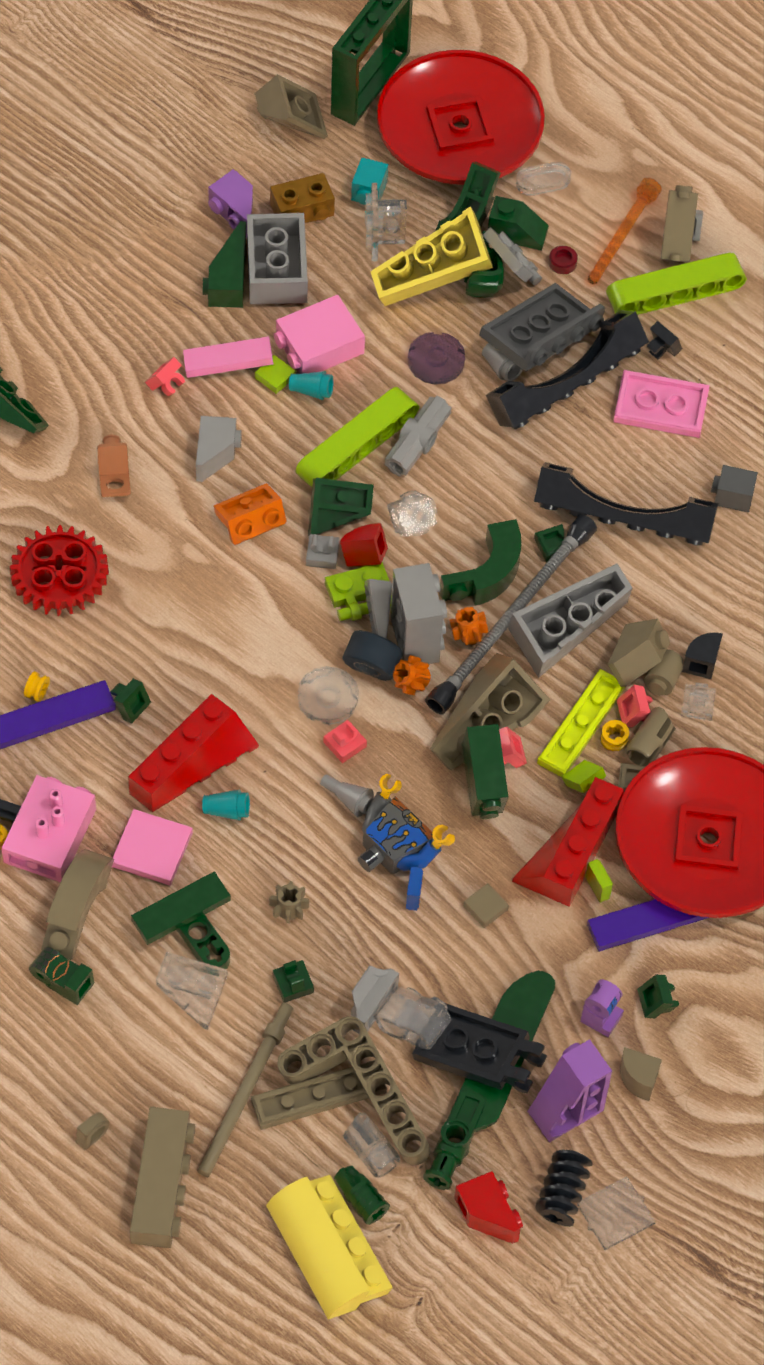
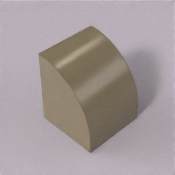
[620,1047,662,1101]

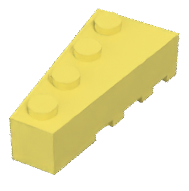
[370,206,493,306]

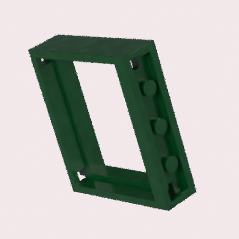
[331,0,413,126]

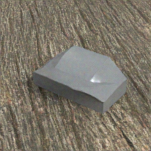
[351,966,399,1034]

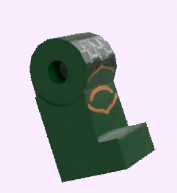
[29,947,94,1005]

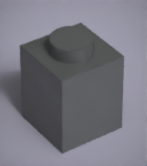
[711,465,758,512]

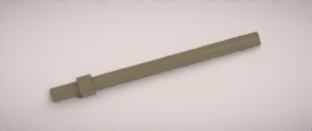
[198,1003,293,1177]

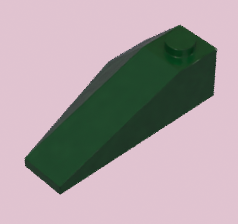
[0,367,49,434]

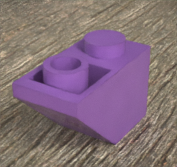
[208,169,253,238]

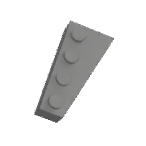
[508,564,633,678]

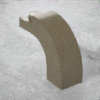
[41,849,114,960]

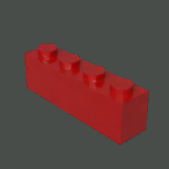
[128,694,259,812]
[512,777,624,907]

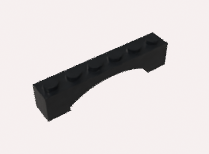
[486,310,649,429]
[534,462,719,545]

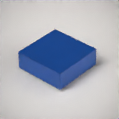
[406,867,423,911]

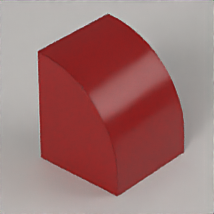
[340,523,388,567]

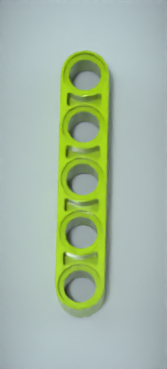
[606,253,747,315]
[295,387,420,487]

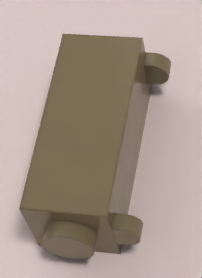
[661,185,698,262]

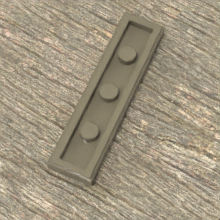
[251,1060,387,1130]

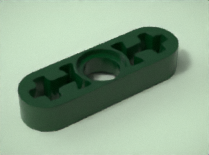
[177,915,230,974]

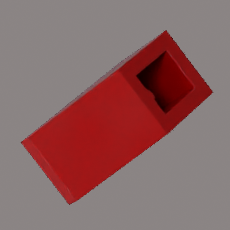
[454,1171,523,1244]

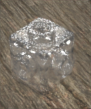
[387,490,438,537]

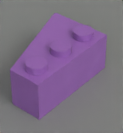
[527,1039,612,1143]

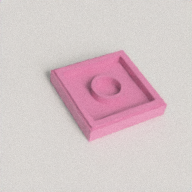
[112,809,193,886]

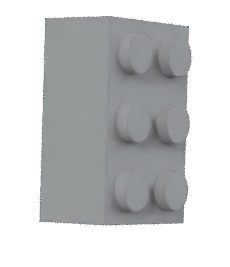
[247,213,308,304]
[390,563,447,664]

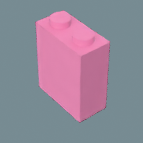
[274,295,365,374]

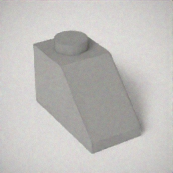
[196,416,242,482]

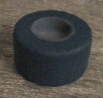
[342,630,403,681]

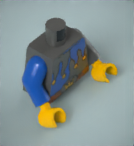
[358,774,455,874]

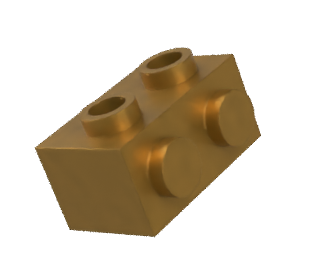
[270,173,335,223]

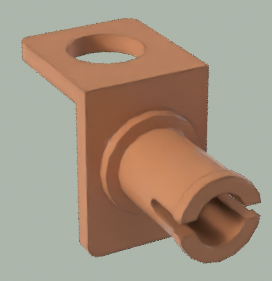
[97,434,131,497]

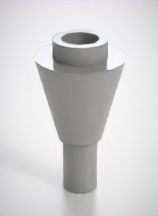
[320,774,374,817]

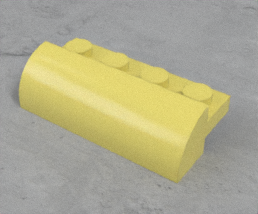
[266,1175,393,1320]

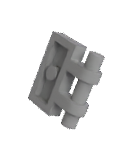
[482,227,542,285]

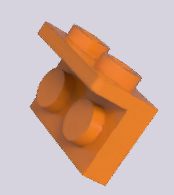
[213,483,287,545]

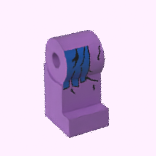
[580,979,624,1038]

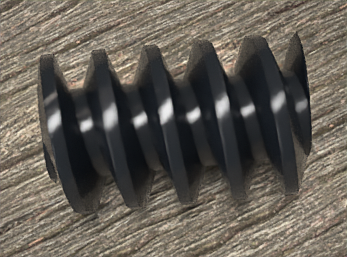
[535,1149,593,1227]

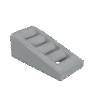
[364,579,392,639]

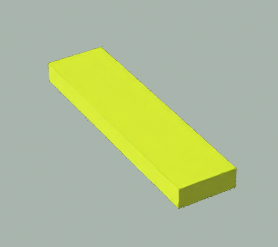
[537,669,626,777]

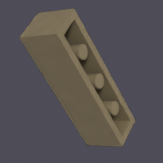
[130,1107,195,1248]

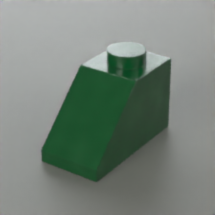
[488,196,549,251]

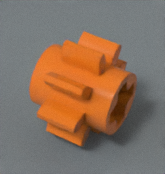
[450,607,489,645]
[393,655,431,695]

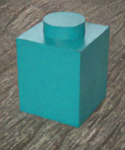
[351,157,389,207]

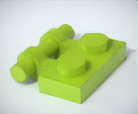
[325,562,392,621]

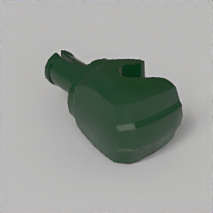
[464,231,504,298]

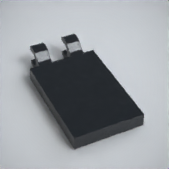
[412,1002,547,1093]

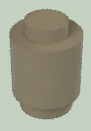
[644,649,683,696]

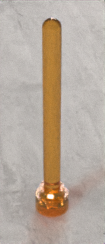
[588,178,662,285]

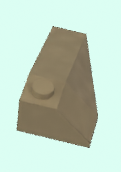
[430,653,550,770]

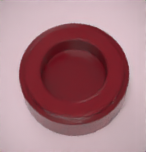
[549,246,578,274]

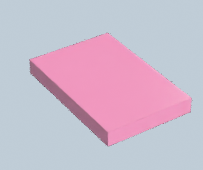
[613,370,710,438]

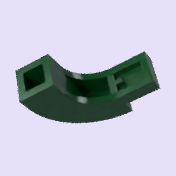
[436,161,501,231]
[440,519,522,606]

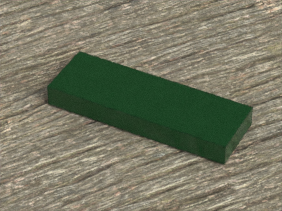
[131,871,231,945]

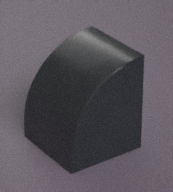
[682,632,723,679]

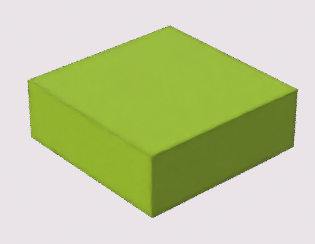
[255,355,296,394]
[562,760,606,793]
[585,859,613,903]

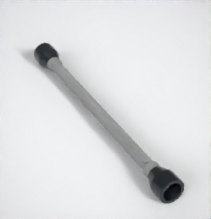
[425,514,597,714]

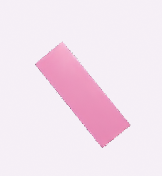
[183,336,273,378]

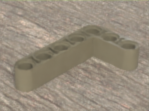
[277,1016,430,1165]

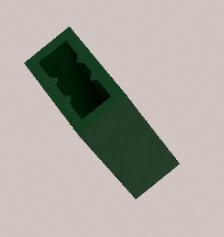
[462,724,509,819]

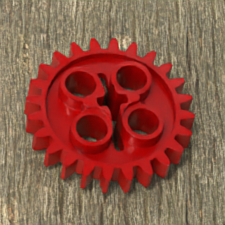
[10,525,109,616]

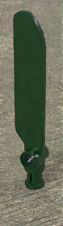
[423,970,555,1190]

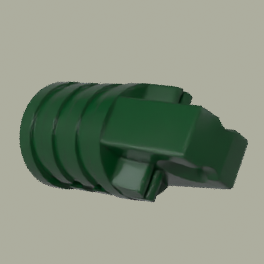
[334,1166,390,1225]

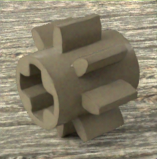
[269,881,309,923]

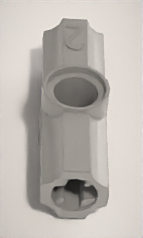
[385,396,452,476]

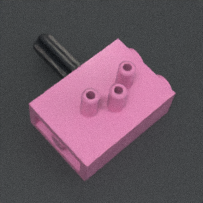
[0,775,96,882]

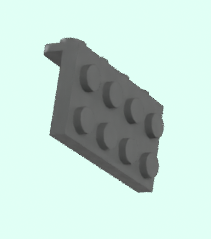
[479,283,605,371]

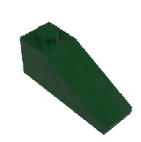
[203,221,246,308]

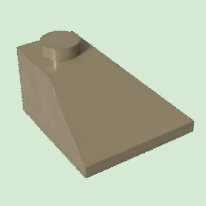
[254,74,328,139]

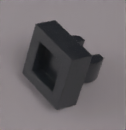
[647,321,682,360]

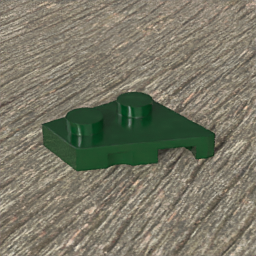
[308,478,374,536]

